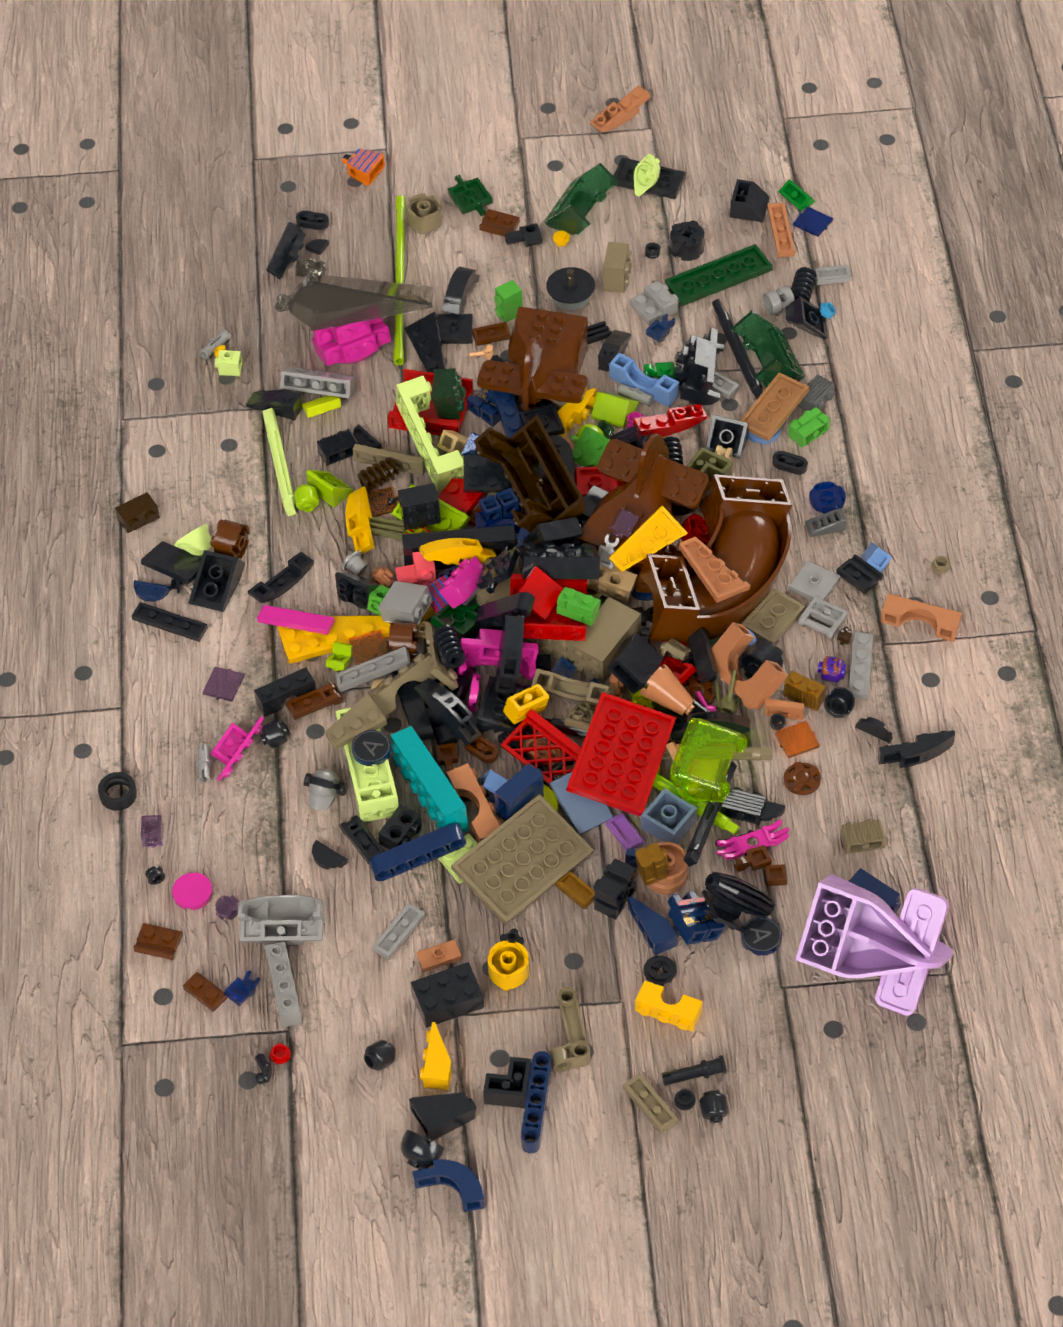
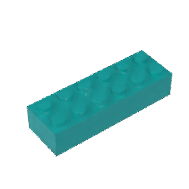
[389,726,469,833]

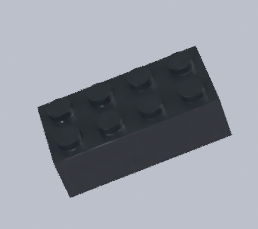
[519,543,600,580]

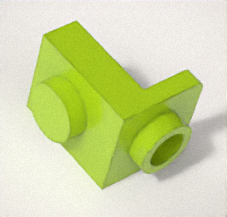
[325,642,352,671]

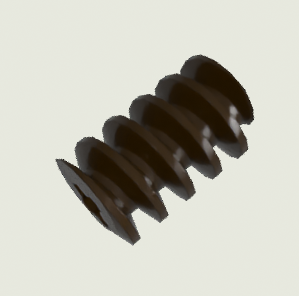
[358,457,399,493]

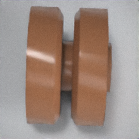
[648,842,688,894]

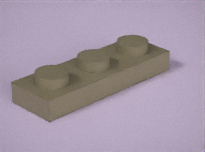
[623,1073,678,1134]

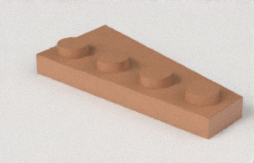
[678,537,750,603]

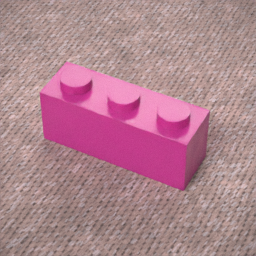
[439,556,483,609]

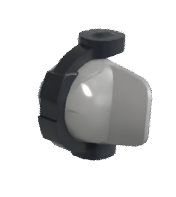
[303,768,347,810]

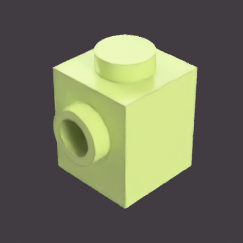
[215,350,242,376]

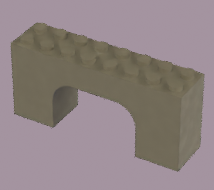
[476,548,642,683]

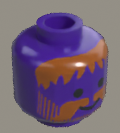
[817,656,846,683]

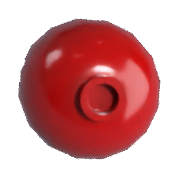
[680,514,710,545]

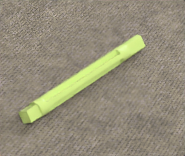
[262,408,297,517]

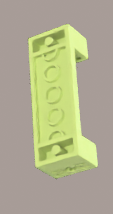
[396,376,463,492]
[335,708,399,823]

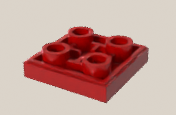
[516,566,564,621]

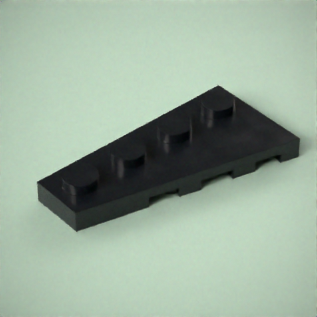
[404,311,447,374]

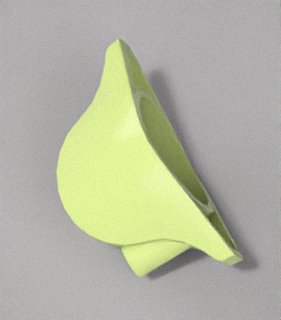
[634,154,660,197]
[174,524,212,556]

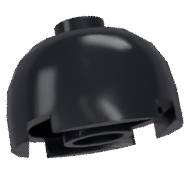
[401,1130,445,1169]

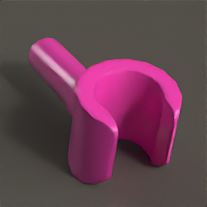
[696,691,716,712]

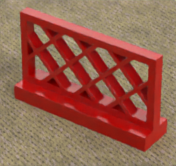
[501,709,581,784]

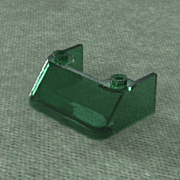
[544,163,619,235]
[731,311,805,387]

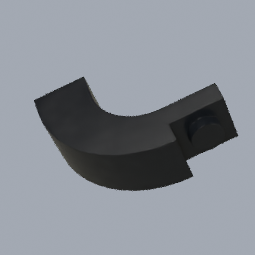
[442,266,480,315]

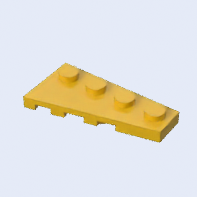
[608,506,688,572]

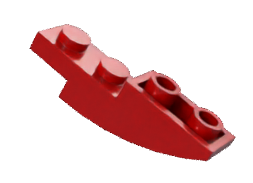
[633,404,708,437]

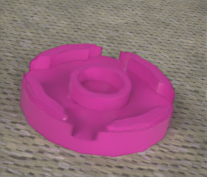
[468,673,481,712]
[172,873,213,910]

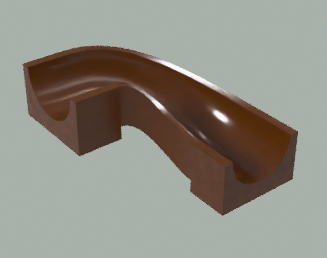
[634,474,792,642]

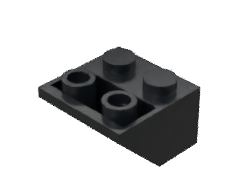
[730,179,770,222]

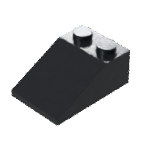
[188,550,245,612]

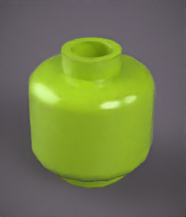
[294,484,319,512]

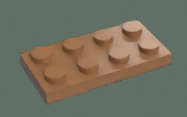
[740,373,809,442]

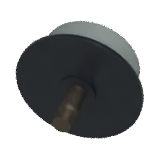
[546,267,595,310]

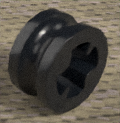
[645,242,660,259]
[145,866,165,885]

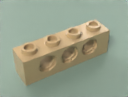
[587,565,637,603]

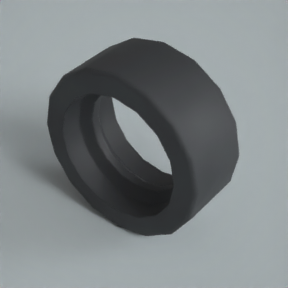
[98,772,137,811]

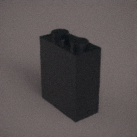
[607,632,664,694]

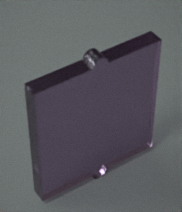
[203,667,245,702]

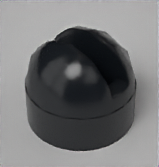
[770,713,786,730]

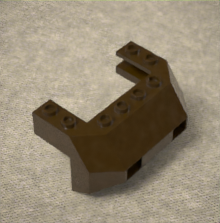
[473,415,585,532]

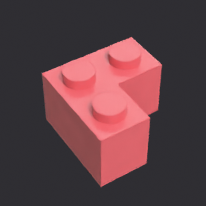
[395,551,436,586]

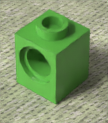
[367,585,390,615]

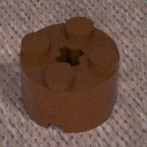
[210,519,250,558]
[389,622,418,661]

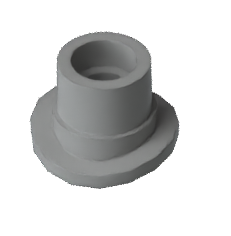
[342,550,368,576]

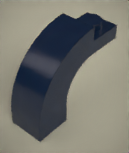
[413,1159,485,1212]

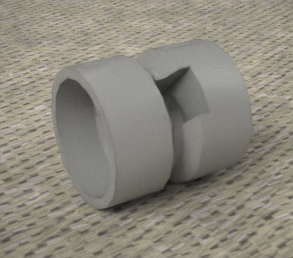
[763,286,795,315]

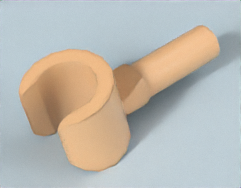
[469,345,495,359]

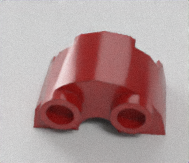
[655,656,696,685]

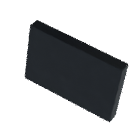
[141,541,201,585]

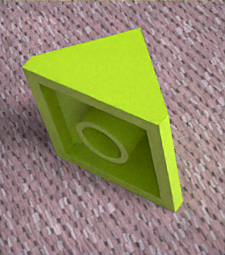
[591,391,639,428]
[306,470,354,508]

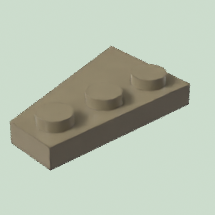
[325,693,387,750]

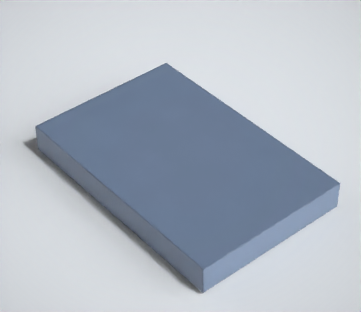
[549,772,613,835]

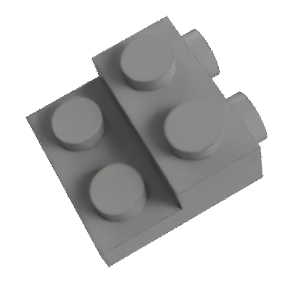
[629,281,679,326]

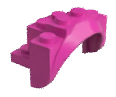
[311,303,391,366]
[456,629,538,680]

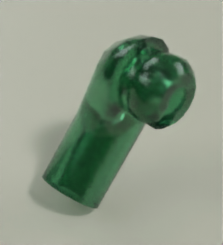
[597,420,614,437]

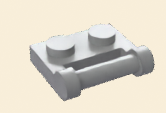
[798,597,848,640]

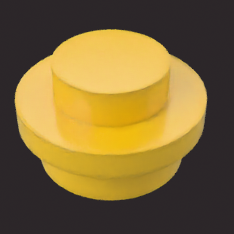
[553,231,570,247]

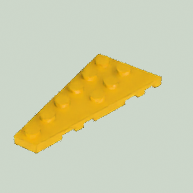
[276,616,390,664]

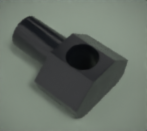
[505,223,543,247]

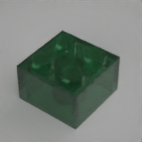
[431,368,466,420]

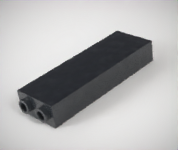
[402,525,519,570]

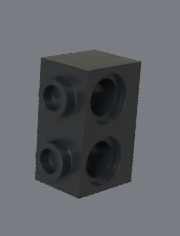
[378,805,422,850]

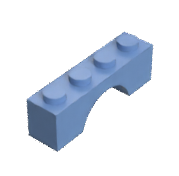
[609,353,679,407]

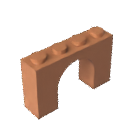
[711,622,788,710]

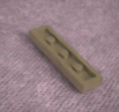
[353,444,425,476]

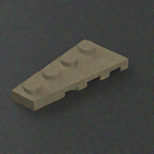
[425,624,459,691]

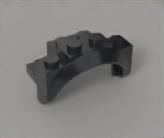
[673,328,724,406]

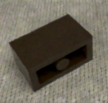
[115,492,160,533]

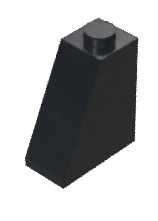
[409,1092,476,1141]

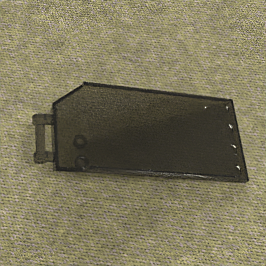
[275,273,433,331]

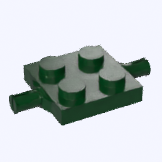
[447,175,493,216]
[431,601,480,640]

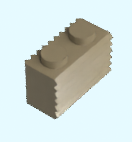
[840,818,886,854]

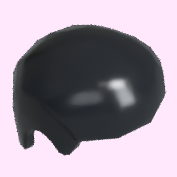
[824,687,855,718]

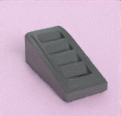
[805,508,847,537]

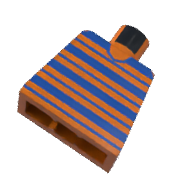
[342,149,385,186]

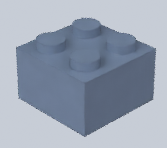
[641,788,697,844]

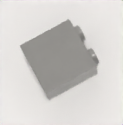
[378,581,433,626]

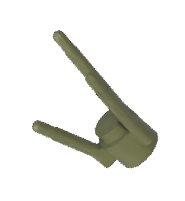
[715,670,741,714]

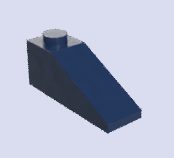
[628,896,679,955]

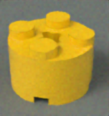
[487,941,529,991]

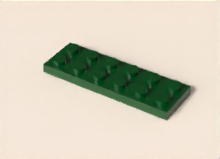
[665,244,773,307]

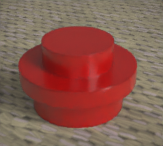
[270,1044,291,1064]

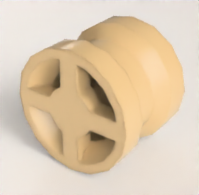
[715,445,733,460]

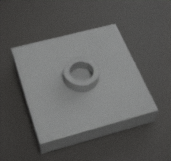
[789,561,840,601]

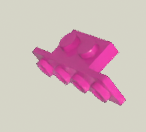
[210,716,264,781]

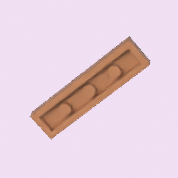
[767,203,795,258]

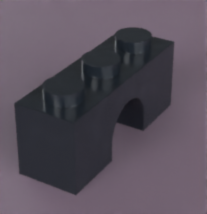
[254,667,316,717]

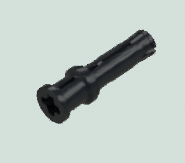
[661,1055,727,1086]

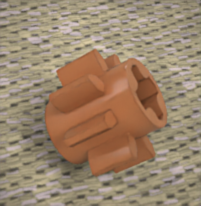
[371,566,394,587]

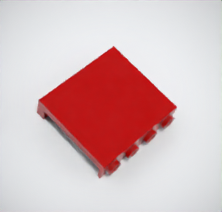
[388,369,474,436]
[510,574,587,641]

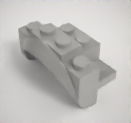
[238,895,325,945]

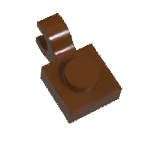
[435,743,458,772]
[734,845,772,872]

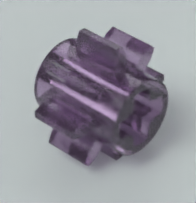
[215,895,239,920]

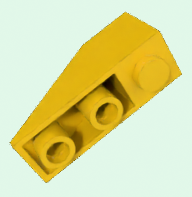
[420,1022,452,1090]

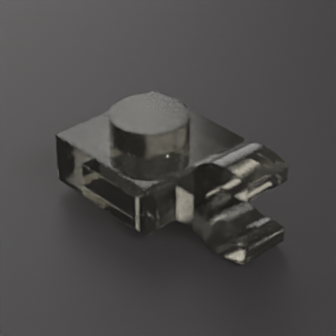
[295,259,327,276]

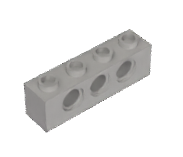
[280,367,356,398]
[265,941,302,1028]

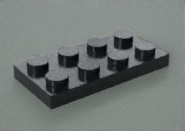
[611,157,686,199]

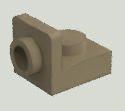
[659,638,691,660]

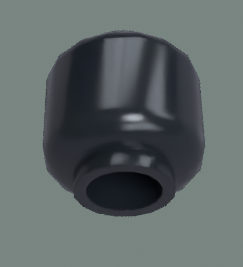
[260,720,290,748]
[364,1039,396,1071]
[699,1090,729,1123]

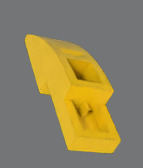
[557,388,597,438]
[345,486,375,555]
[419,538,496,565]

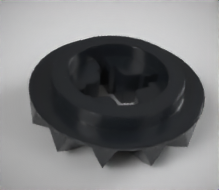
[643,956,677,986]

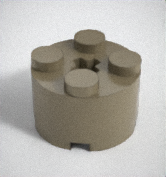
[407,193,442,234]

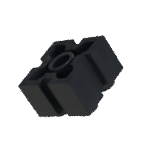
[593,858,636,920]

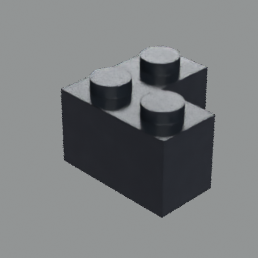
[483,1057,531,1108]

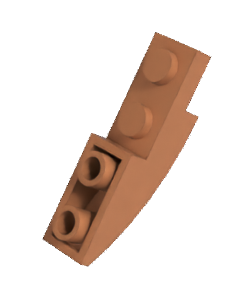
[590,85,651,133]

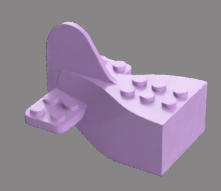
[795,874,953,1016]

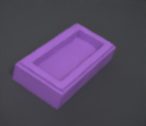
[606,813,644,851]

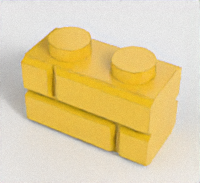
[503,684,549,724]

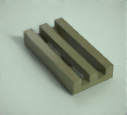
[369,516,406,540]

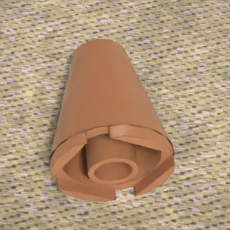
[640,664,695,716]

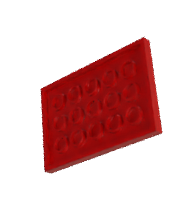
[566,692,676,817]

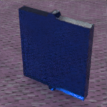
[793,207,833,237]

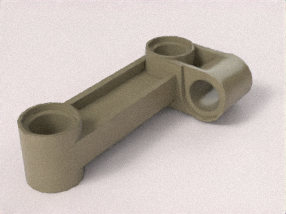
[549,986,591,1072]

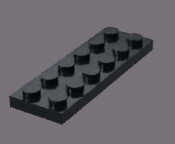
[463,455,574,493]

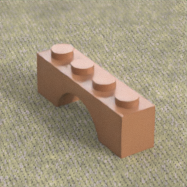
[881,594,962,642]
[446,763,502,843]

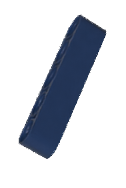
[369,823,466,881]
[521,1051,552,1154]

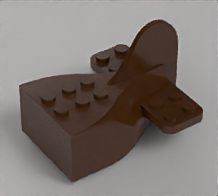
[477,306,588,411]
[578,434,710,573]

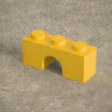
[635,980,703,1032]

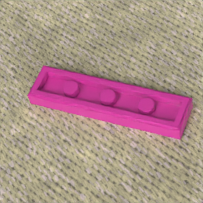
[257,605,335,635]

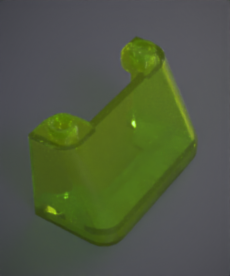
[670,718,747,802]

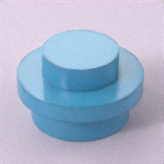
[820,302,836,319]

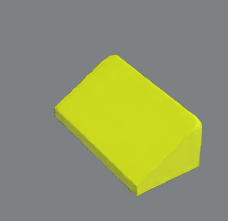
[302,395,341,418]

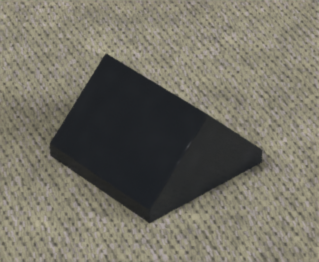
[705,415,749,458]

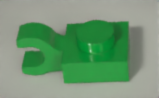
[643,362,675,380]

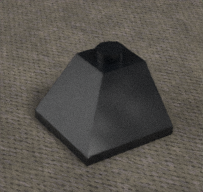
[785,296,827,340]

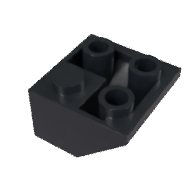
[335,572,380,611]

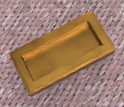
[555,871,595,910]

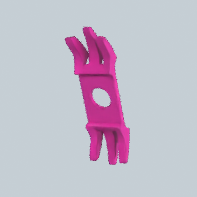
[716,819,789,859]

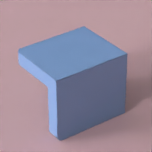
[861,542,892,572]
[480,770,508,804]

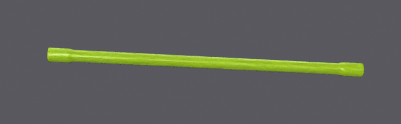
[393,195,406,365]

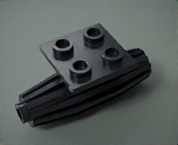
[702,872,775,933]

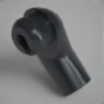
[255,1054,270,1085]

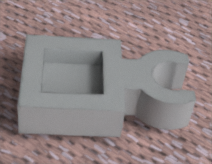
[598,533,620,569]

